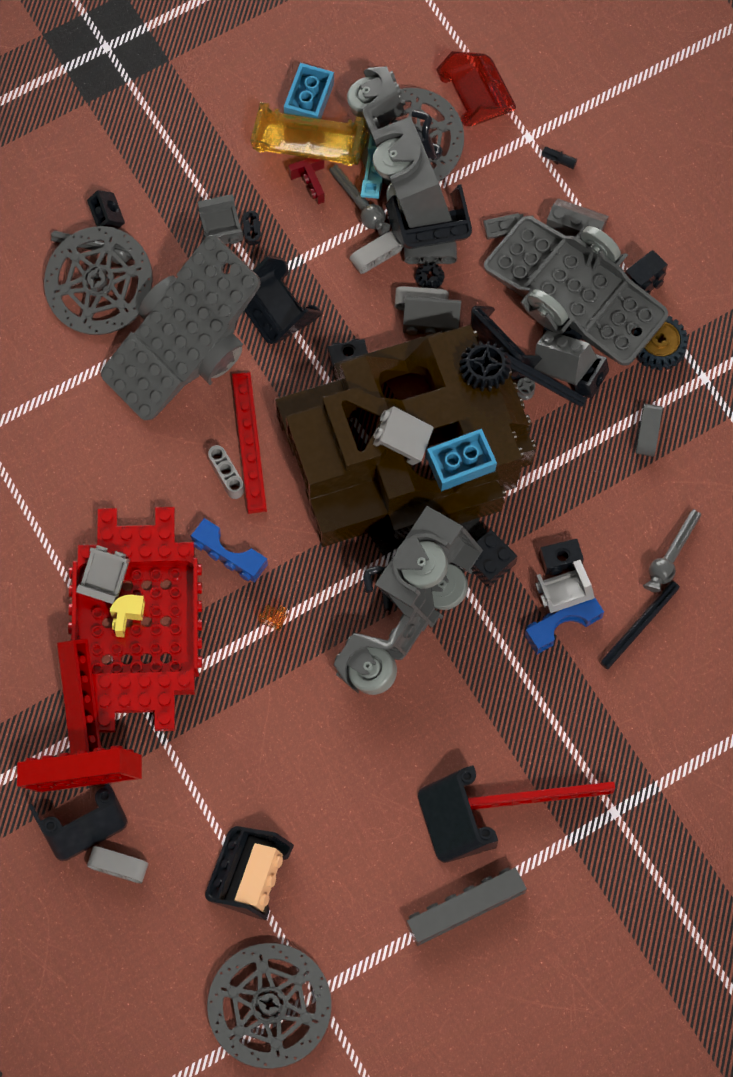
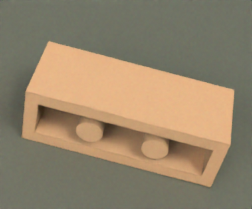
[235,843,283,912]

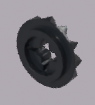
[415,262,444,289]

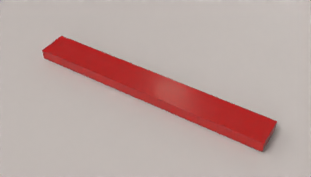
[232,372,267,514]
[468,782,615,810]

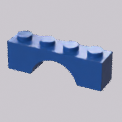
[191,518,268,583]
[524,598,604,655]

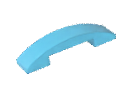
[361,134,383,199]

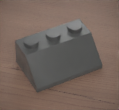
[546,199,609,237]
[403,296,461,336]
[534,330,597,385]

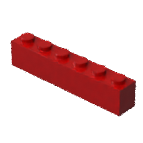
[57,639,101,755]

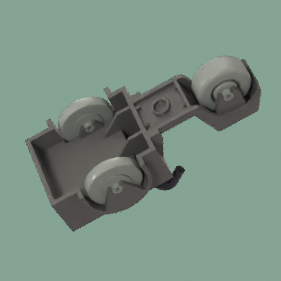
[347,66,452,229]
[334,506,483,695]

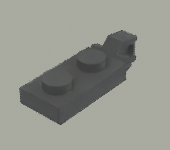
[483,213,534,240]

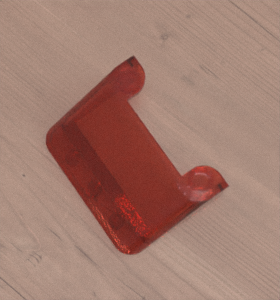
[436,51,516,126]

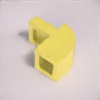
[110,595,145,637]

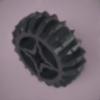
[459,340,511,392]

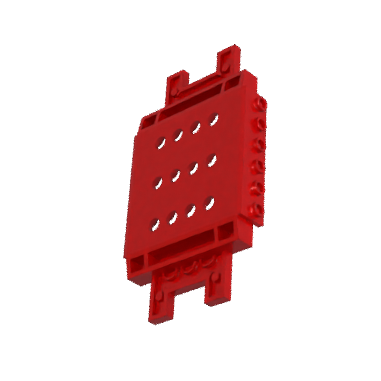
[68,507,203,733]

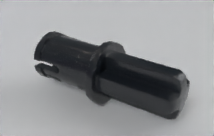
[542,147,577,170]

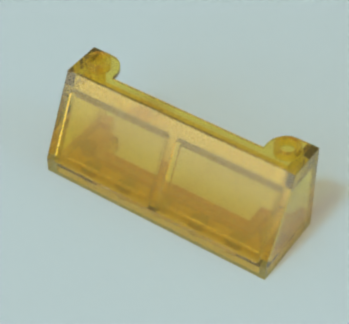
[250,102,369,165]

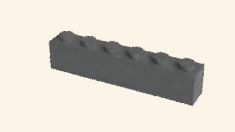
[406,867,527,946]

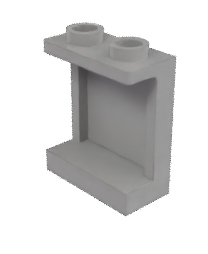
[373,406,434,465]
[76,545,130,604]
[535,560,595,613]

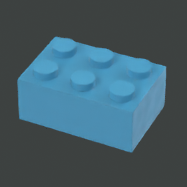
[284,63,334,128]
[426,429,497,491]

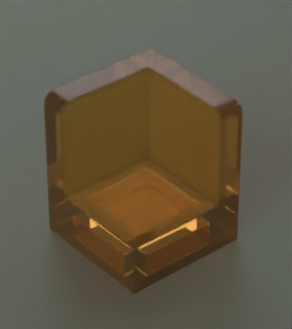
[258,605,288,631]

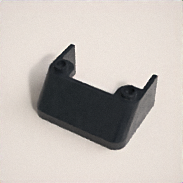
[385,184,472,249]
[28,783,128,861]

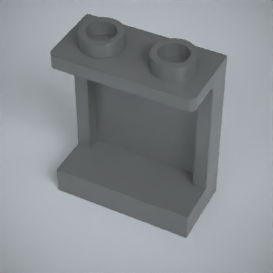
[197,194,243,244]

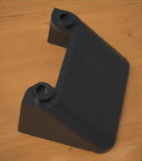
[244,255,323,344]
[470,305,542,380]
[418,765,498,863]
[205,826,294,920]

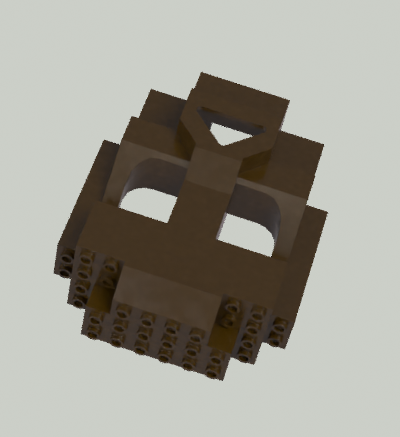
[275,325,536,547]

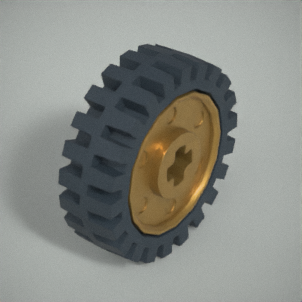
[633,316,688,370]

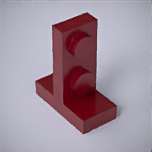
[288,153,325,205]

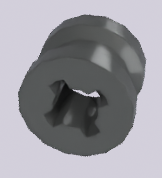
[517,377,535,400]

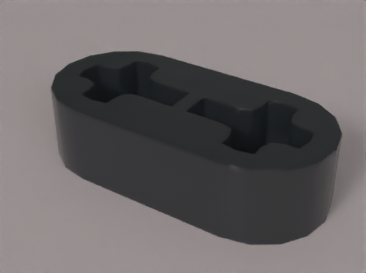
[243,211,261,246]

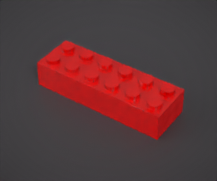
[17,745,142,793]

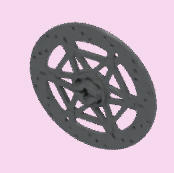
[357,88,464,186]
[44,226,153,335]
[207,943,331,1069]

